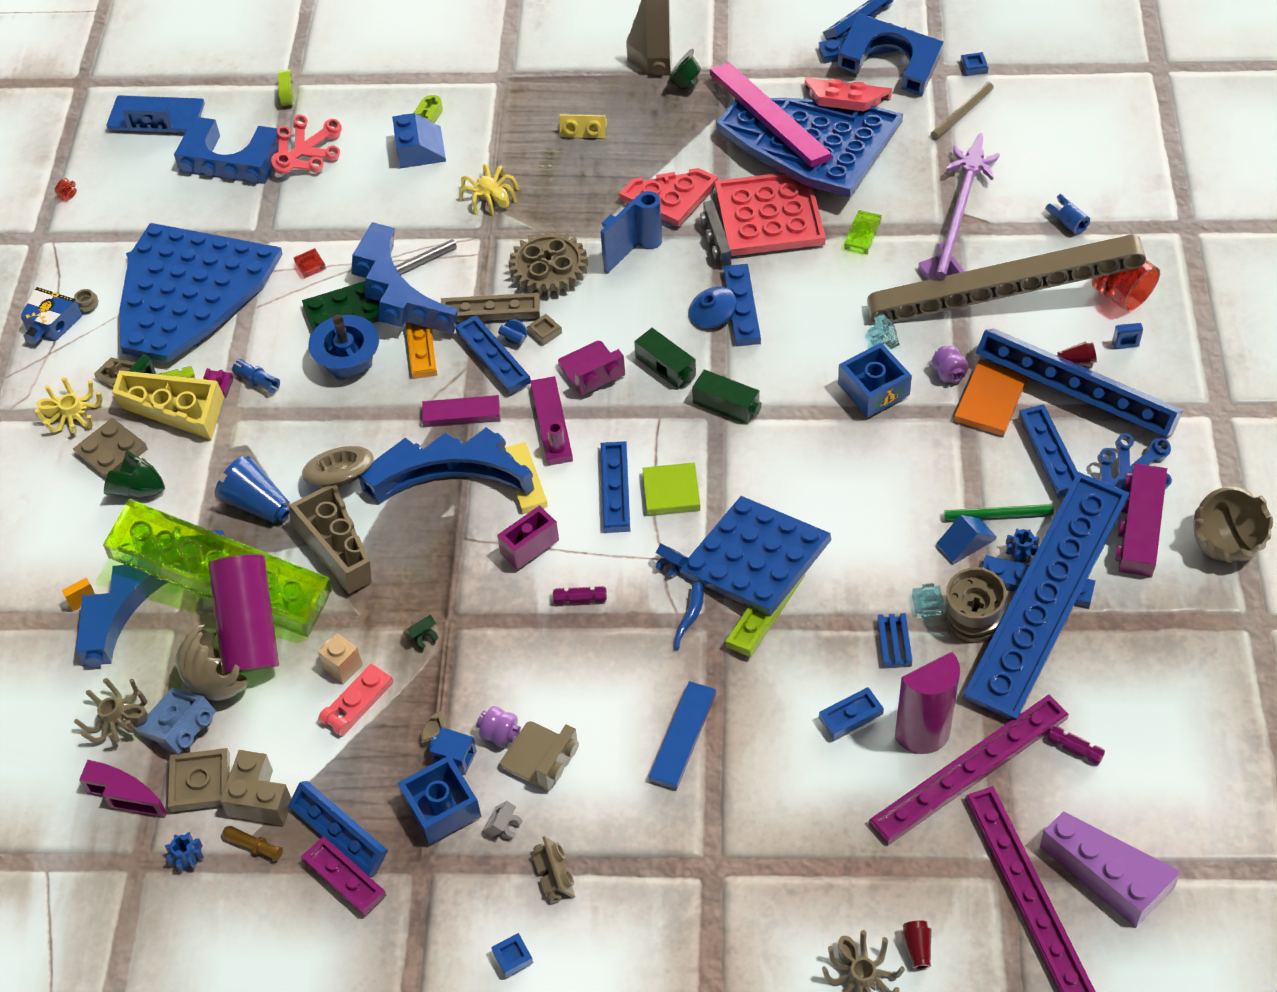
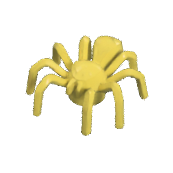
[459,164,519,216]
[35,377,103,435]

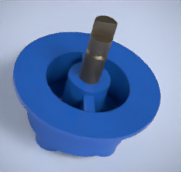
[308,315,379,380]

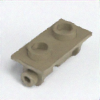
[532,836,575,903]

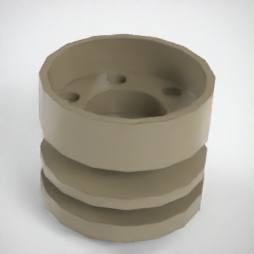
[946,567,1006,642]

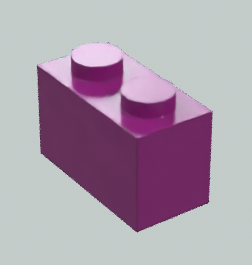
[497,505,559,570]

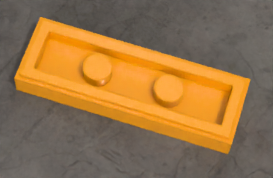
[406,322,438,379]

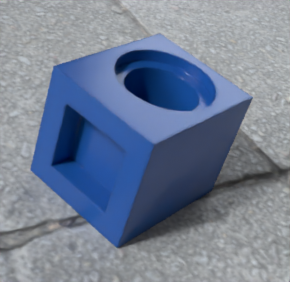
[429,727,477,775]

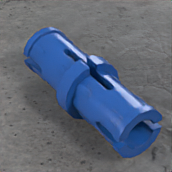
[232,359,280,393]

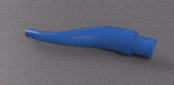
[674,582,704,650]

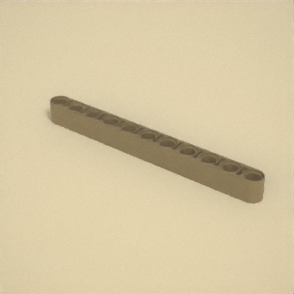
[867,235,1146,325]

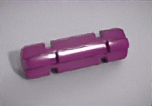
[553,586,607,604]
[1047,726,1105,765]

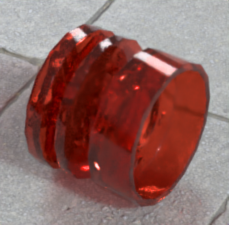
[1091,260,1160,312]

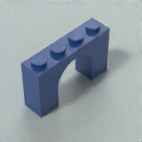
[837,13,944,96]
[174,116,281,184]

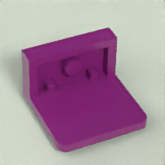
[558,340,625,396]

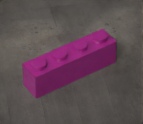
[1115,463,1168,577]

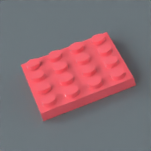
[715,173,826,256]

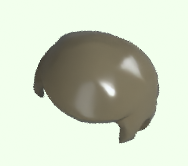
[1193,486,1274,563]
[175,625,248,701]

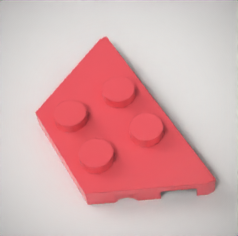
[804,78,892,111]

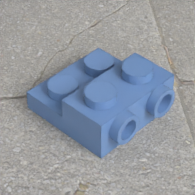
[136,687,216,755]

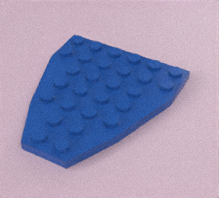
[716,98,903,198]
[120,223,283,363]

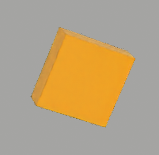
[61,577,95,612]

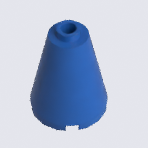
[214,455,290,523]

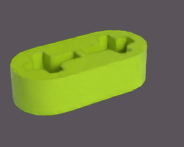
[278,69,294,106]
[413,95,443,123]

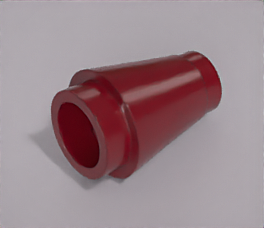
[1057,341,1097,366]
[901,920,932,970]

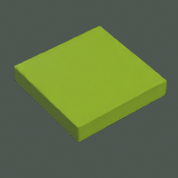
[642,462,701,515]

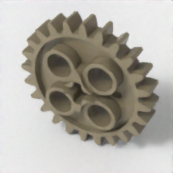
[508,231,588,297]

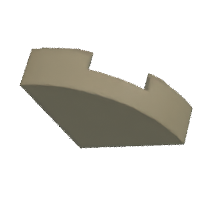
[421,710,448,747]

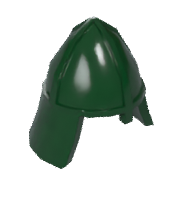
[103,450,165,498]

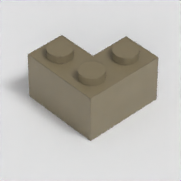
[220,750,291,827]

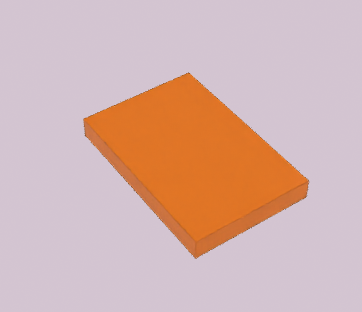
[954,360,1028,437]

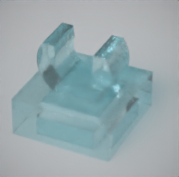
[868,314,900,349]
[912,583,945,618]

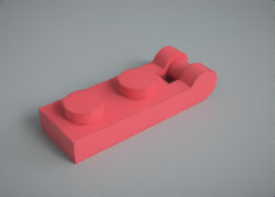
[318,663,393,736]

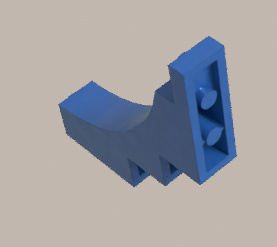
[76,530,229,667]

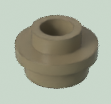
[74,289,99,312]

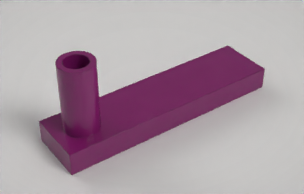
[530,376,573,466]

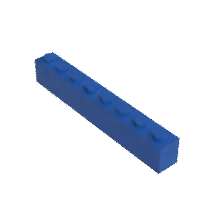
[975,328,1184,437]

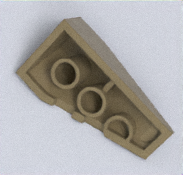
[626,0,672,75]

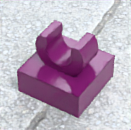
[203,368,234,398]

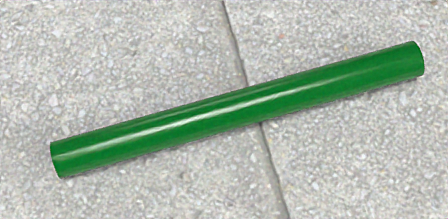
[944,504,1054,521]

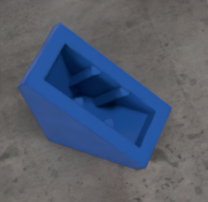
[936,515,997,565]

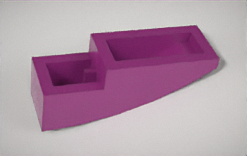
[79,760,167,818]

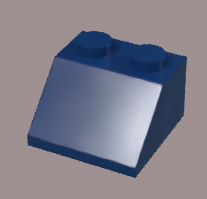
[392,113,446,168]

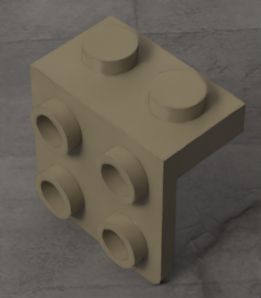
[500,721,579,792]

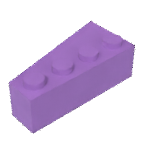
[1040,811,1181,928]

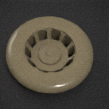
[302,446,374,487]

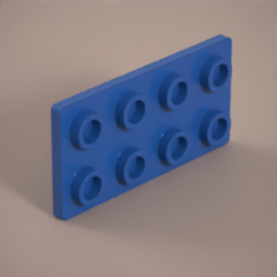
[106,95,205,133]

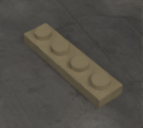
[441,293,540,322]

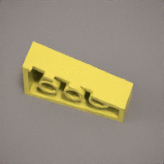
[112,370,224,440]

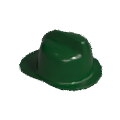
[667,49,701,89]

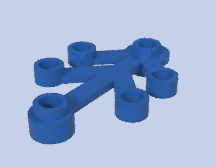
[1097,433,1172,492]

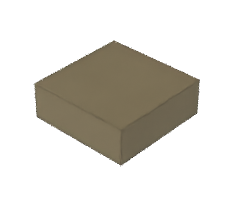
[527,314,562,346]

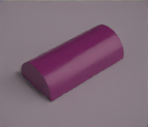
[208,554,279,675]
[895,652,960,754]

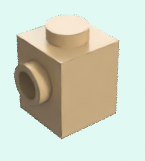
[318,633,363,684]

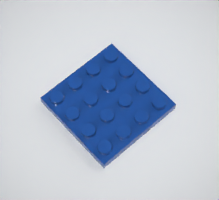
[679,496,832,616]

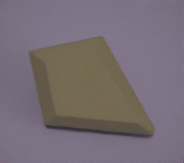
[94,357,136,387]

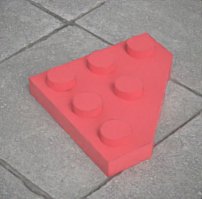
[619,168,718,227]

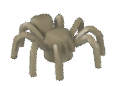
[74,678,148,744]
[822,930,905,992]

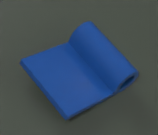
[600,191,662,274]

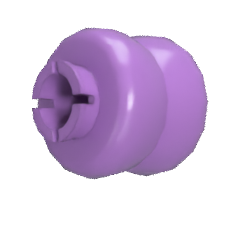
[931,346,969,383]
[476,706,521,747]

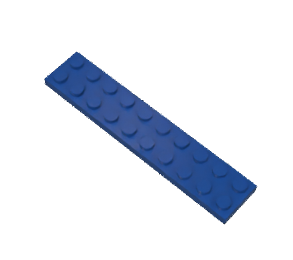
[962,472,1130,721]

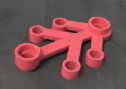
[271,114,342,175]

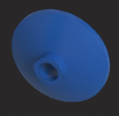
[689,287,737,328]

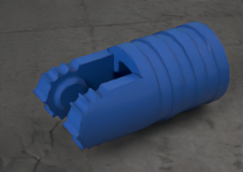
[1045,193,1090,235]

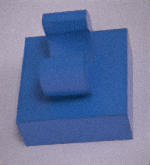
[655,543,690,577]

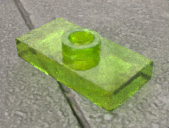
[844,210,882,255]

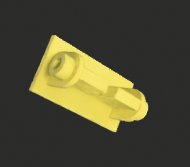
[559,114,607,138]

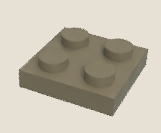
[73,417,148,479]
[168,748,230,812]

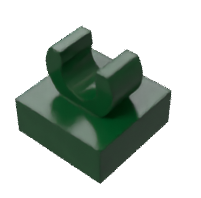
[403,614,438,649]

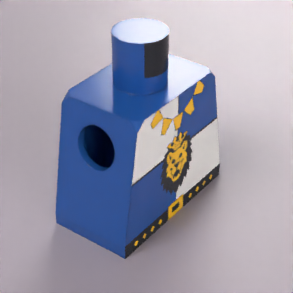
[21,287,83,345]

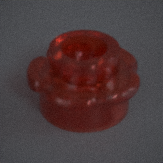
[54,178,77,200]

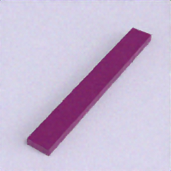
[869,694,1069,846]
[965,786,1096,992]

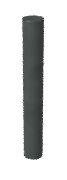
[395,239,457,274]

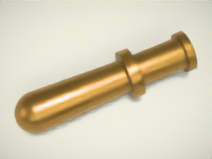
[222,826,283,861]

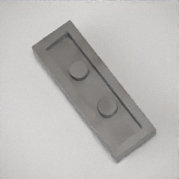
[700,200,731,270]

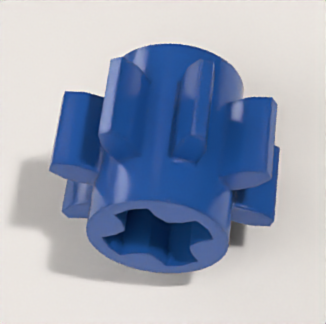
[1006,528,1040,563]
[165,832,204,872]

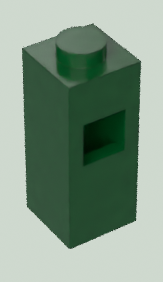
[634,327,696,390]
[692,369,762,425]

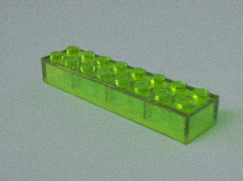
[103,499,332,638]

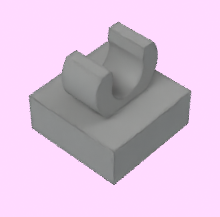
[483,800,523,839]

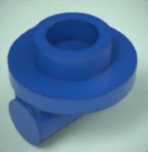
[498,319,527,344]

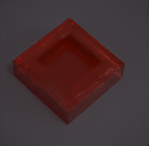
[293,248,326,278]

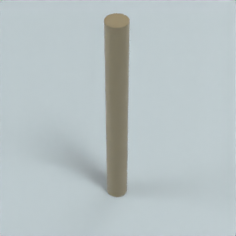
[931,82,994,140]

